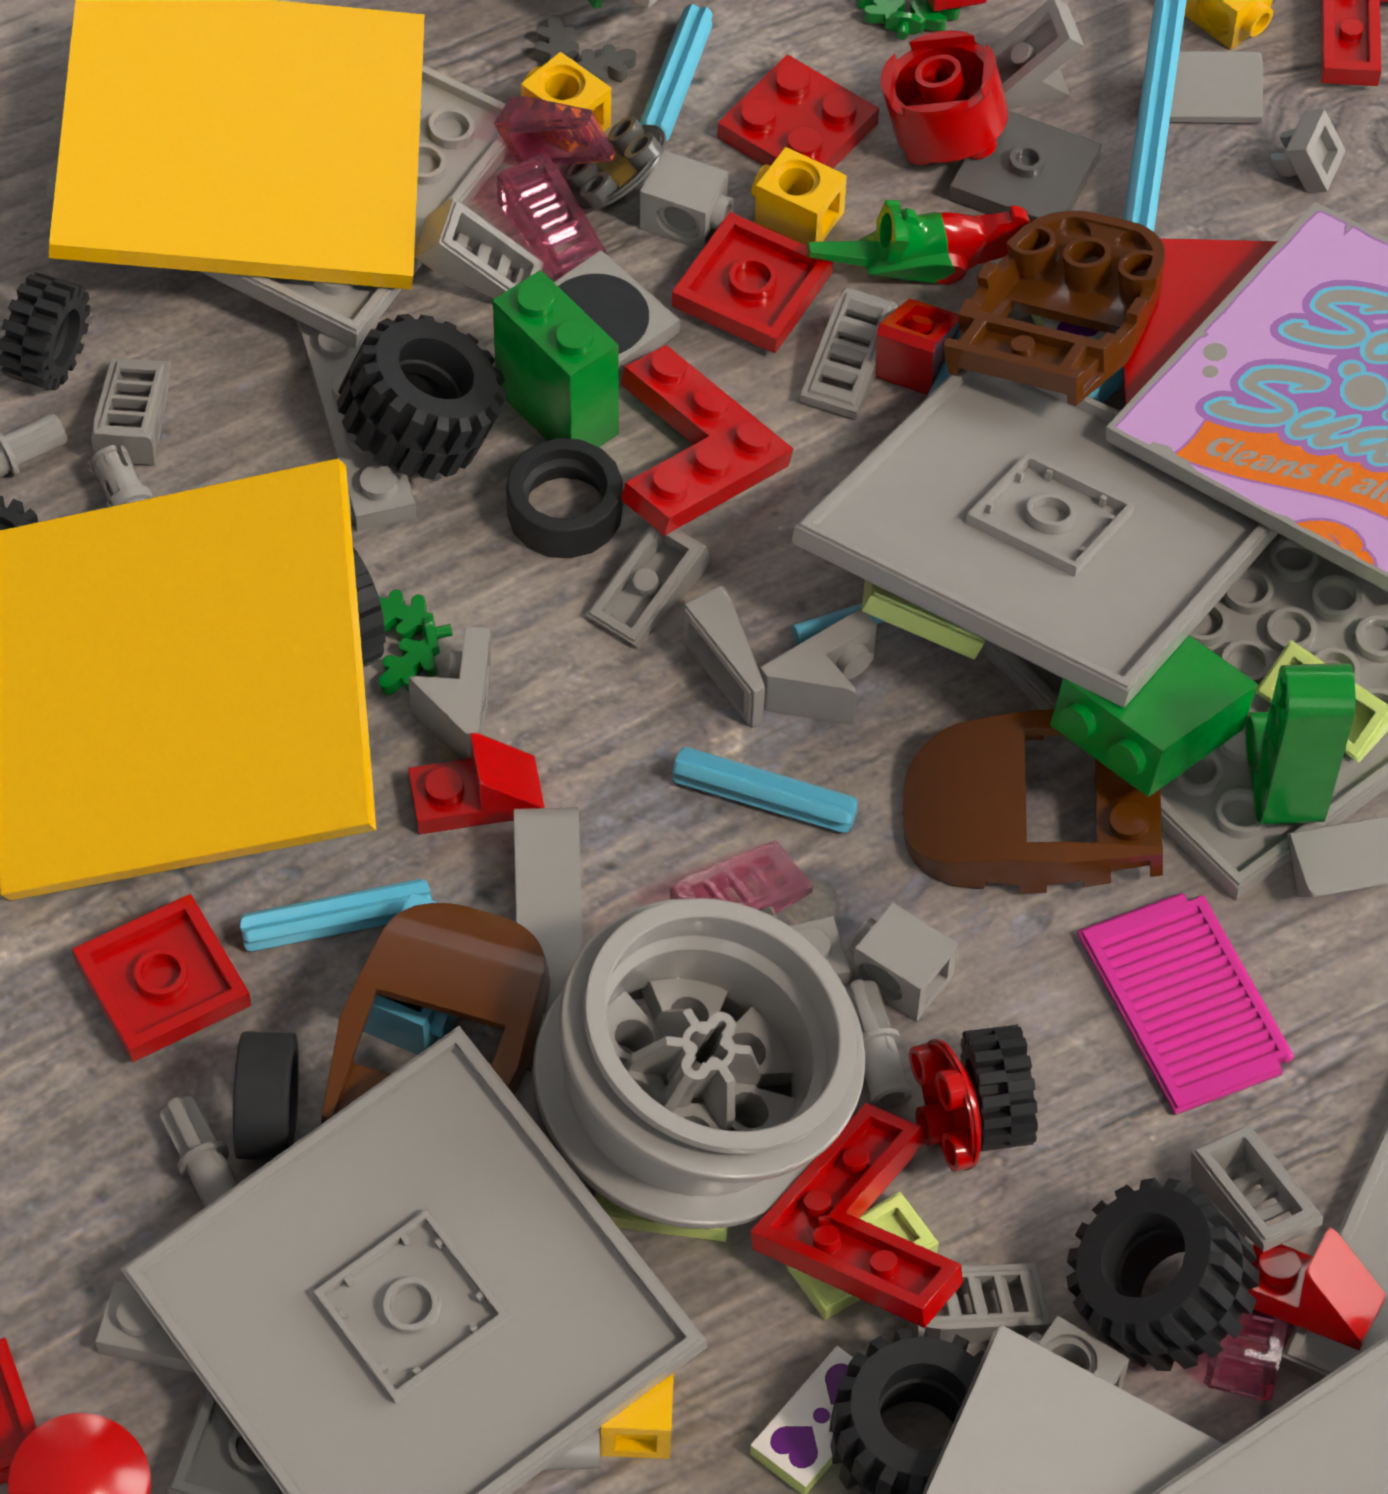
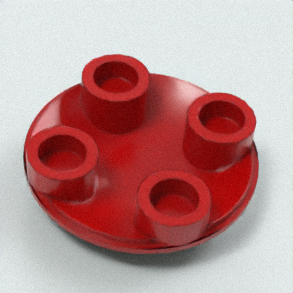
[909,1038,982,1172]
[7,1413,151,1494]

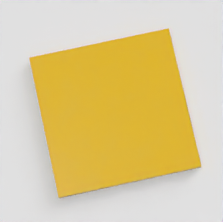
[49,0,425,290]
[0,458,377,901]

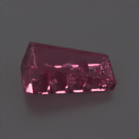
[494,96,616,167]
[497,153,606,281]
[670,840,813,914]
[1204,1309,1288,1401]

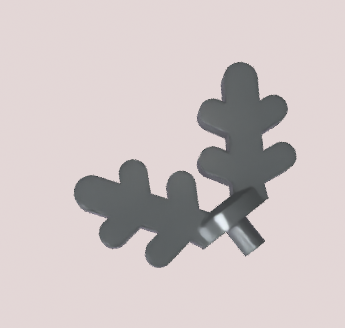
[534,15,636,84]

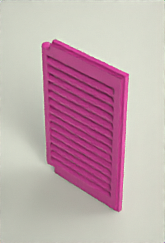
[1077,893,1294,1115]

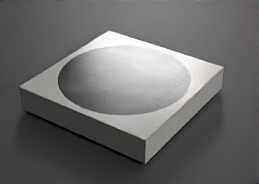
[554,250,680,375]

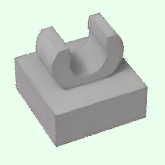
[1270,109,1346,193]

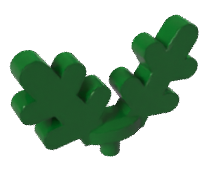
[856,0,960,40]
[379,589,453,695]

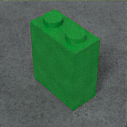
[492,269,619,447]
[1050,635,1258,797]

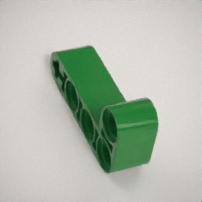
[1245,662,1356,825]

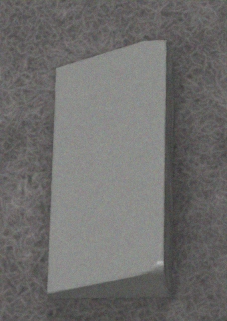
[1170,51,1263,123]
[1287,816,1388,897]

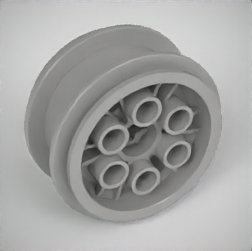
[533,898,865,1229]

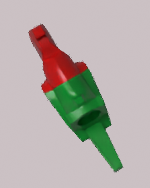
[806,200,1030,285]

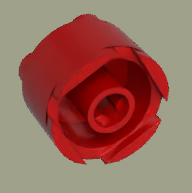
[880,30,1008,165]

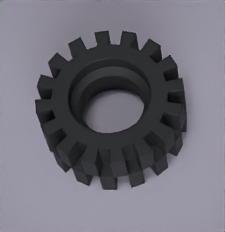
[0,272,90,391]
[960,1024,1038,1152]

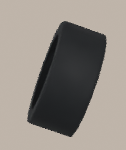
[506,438,623,558]
[233,1031,299,1160]

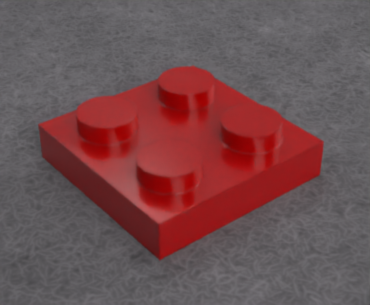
[717,54,879,169]
[672,212,833,354]
[72,893,251,1063]

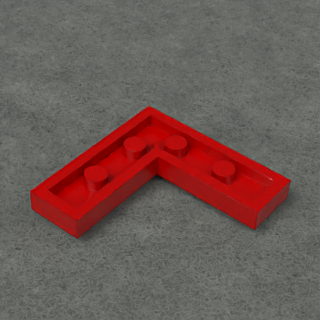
[1320,0,1388,86]
[620,345,794,536]
[750,1103,963,1328]

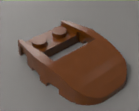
[943,211,1165,406]
[903,708,1163,894]
[321,903,550,1124]

